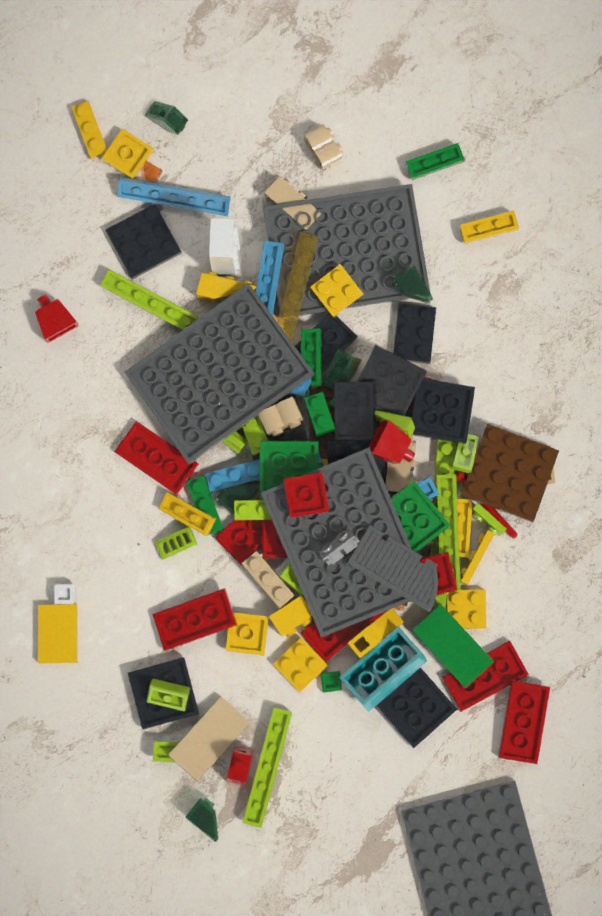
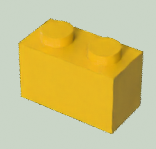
[269,595,313,638]

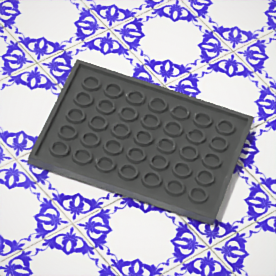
[263,184,431,319]
[125,283,315,465]
[261,447,412,637]
[401,781,552,916]

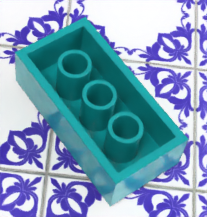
[339,626,427,712]

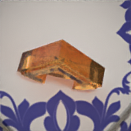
[144,161,163,183]

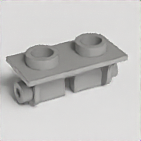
[319,528,360,565]

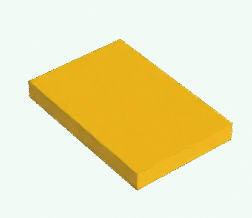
[38,604,78,664]

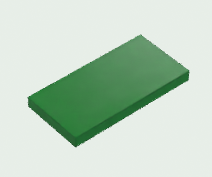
[413,604,494,688]

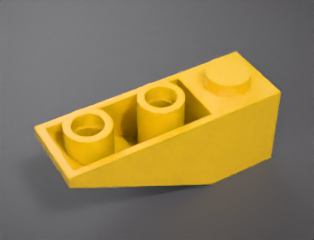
[196,272,257,303]
[347,608,404,659]

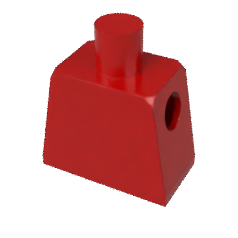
[35,294,79,343]
[368,420,415,464]
[226,746,254,787]

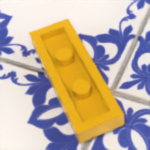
[71,101,107,159]
[459,210,519,244]
[158,492,216,536]
[457,499,473,558]
[460,530,495,586]

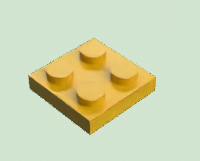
[101,128,154,179]
[310,264,363,318]
[446,590,487,629]
[225,613,269,656]
[273,638,328,692]

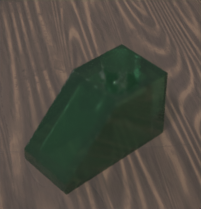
[144,101,188,135]
[392,265,433,303]
[322,349,362,390]
[217,484,260,517]
[185,797,219,842]

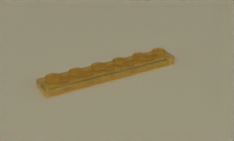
[278,232,319,342]

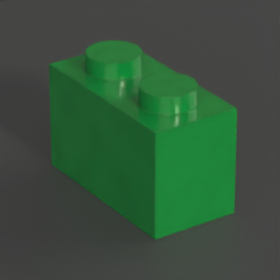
[304,392,335,438]

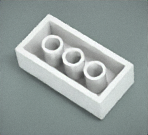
[209,219,240,276]

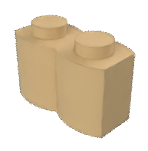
[303,124,343,170]
[258,397,304,437]

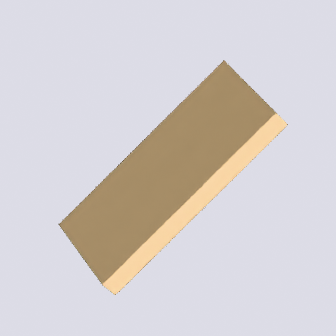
[168,697,250,782]

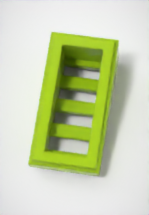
[374,411,415,438]
[155,527,198,560]

